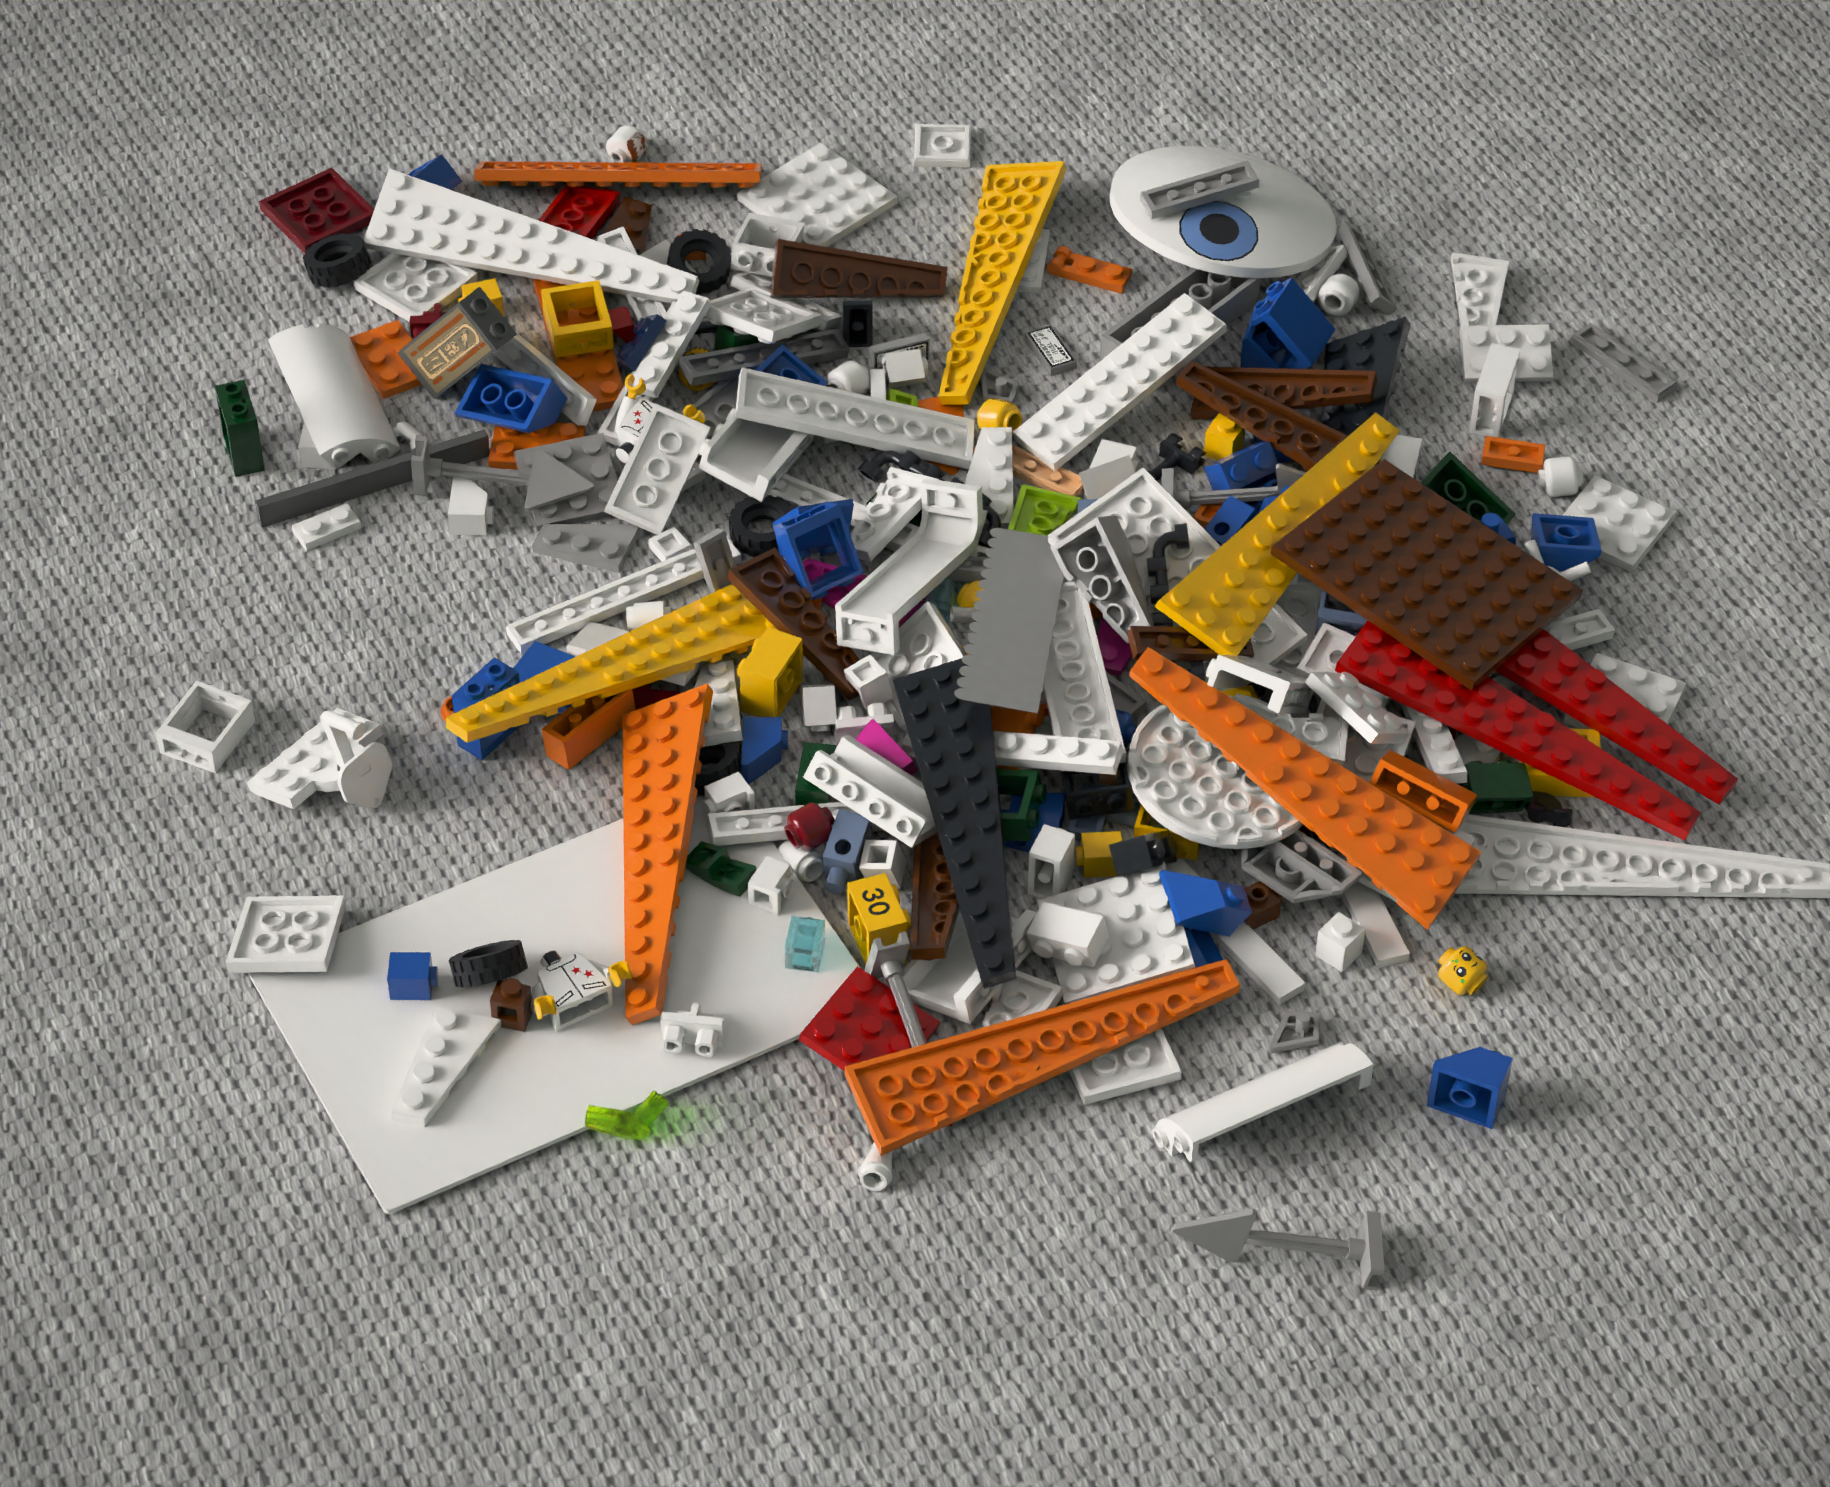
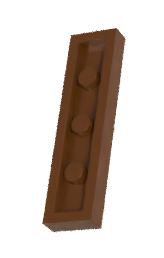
[1127,626,1254,661]

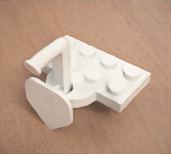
[247,708,392,809]

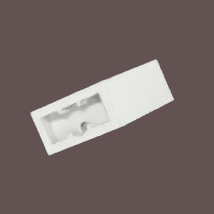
[731,213,805,277]
[1469,343,1520,438]
[156,681,255,773]

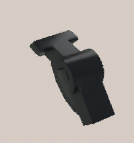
[1525,791,1573,827]

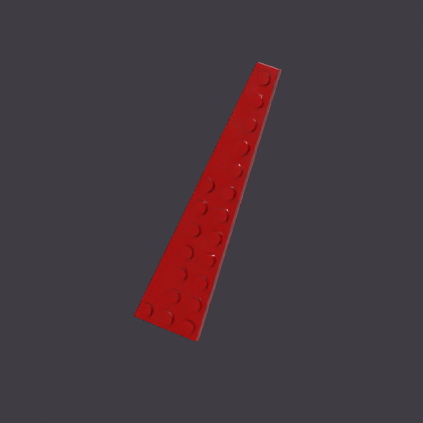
[1335,620,1701,841]
[1495,629,1738,805]

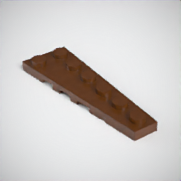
[1176,360,1348,471]
[727,548,860,701]
[910,833,960,961]

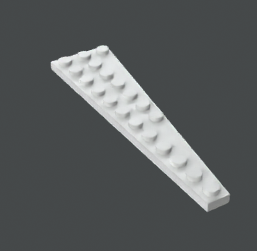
[364,168,699,303]
[1454,814,1830,898]

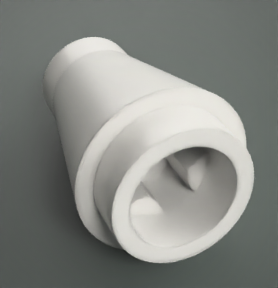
[779,840,824,882]
[858,1142,893,1191]

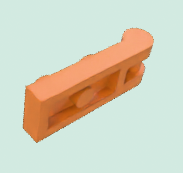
[1046,246,1132,294]

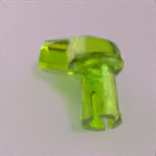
[585,1091,669,1140]

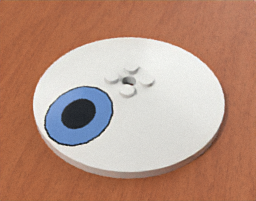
[1109,146,1336,278]

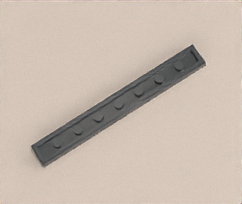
[255,429,490,527]

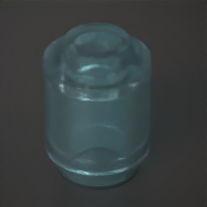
[925,578,959,623]

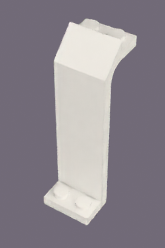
[835,478,988,655]

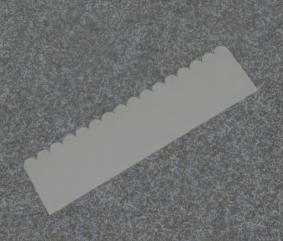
[954,528,1064,713]

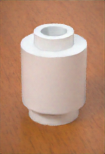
[626,601,672,632]

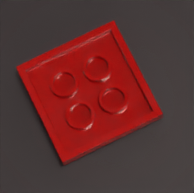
[799,966,941,1071]

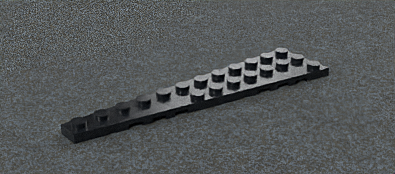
[1322,317,1411,466]
[893,658,1017,989]

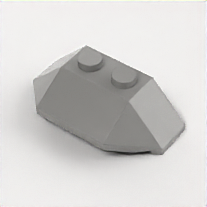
[1241,830,1363,903]

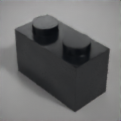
[1109,830,1177,877]

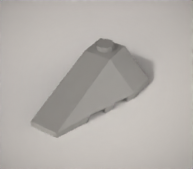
[1050,516,1154,644]

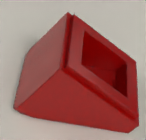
[608,306,636,343]

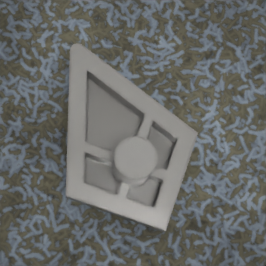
[981,367,1019,403]
[1269,1011,1320,1054]

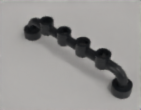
[858,450,1001,548]
[1146,523,1205,681]

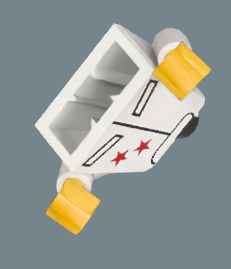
[615,374,705,463]
[530,951,633,1032]

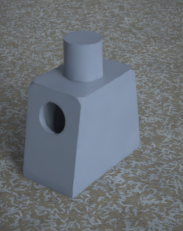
[823,809,873,894]

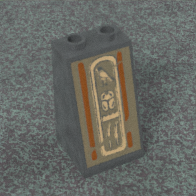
[397,287,517,399]

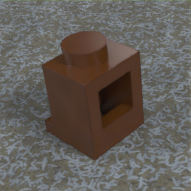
[1244,881,1282,930]
[490,978,533,1032]

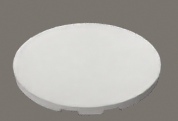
[1127,693,1303,849]

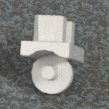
[834,702,894,743]
[661,1002,724,1057]

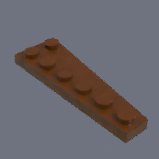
[770,239,948,298]
[1190,367,1378,419]

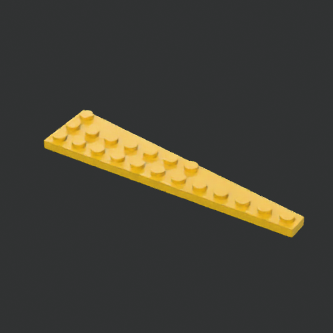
[938,161,1067,405]
[1154,413,1400,656]
[446,584,778,743]

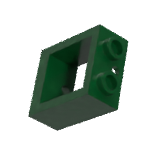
[215,380,265,477]
[997,769,1047,841]

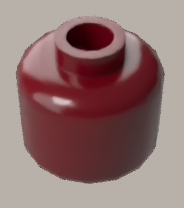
[784,802,835,851]

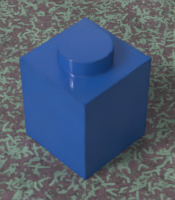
[387,952,439,1000]

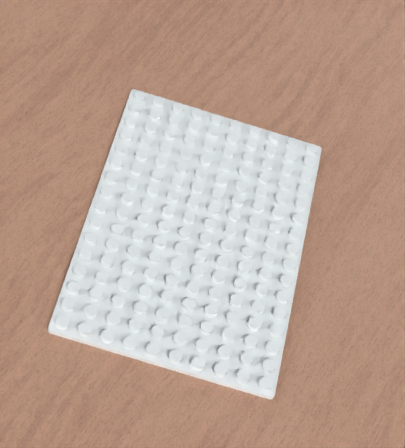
[250,796,860,1214]

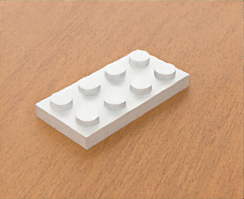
[605,403,711,535]

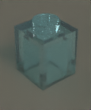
[785,916,825,972]

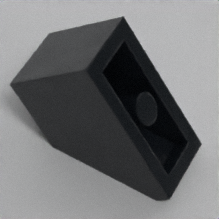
[842,301,873,347]

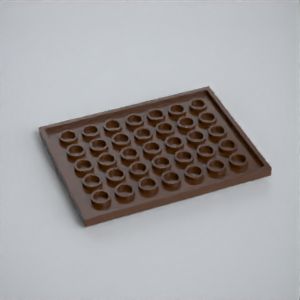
[1271,459,1583,691]

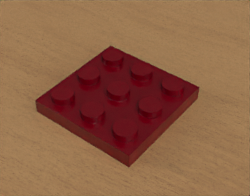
[259,167,374,254]

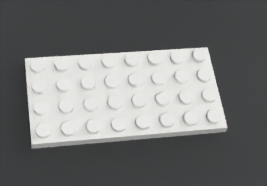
[1048,468,1308,692]

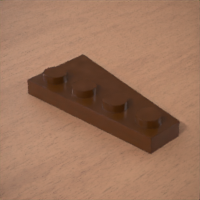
[603,197,652,255]

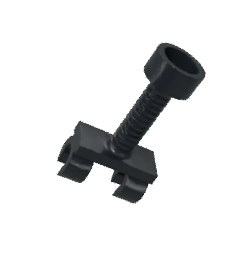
[1146,433,1207,482]

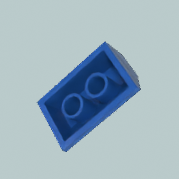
[454,364,568,433]

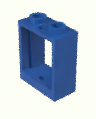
[773,501,864,600]
[452,658,521,760]

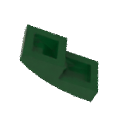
[685,841,757,896]

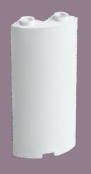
[268,323,401,469]
[1152,1042,1374,1162]

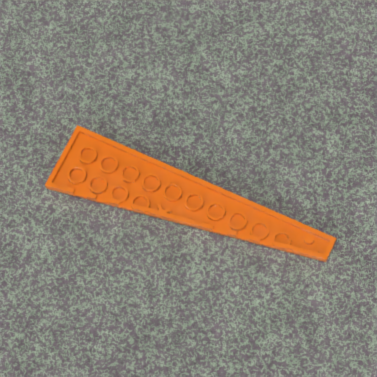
[1129,647,1481,930]
[622,683,713,1025]
[845,959,1240,1156]

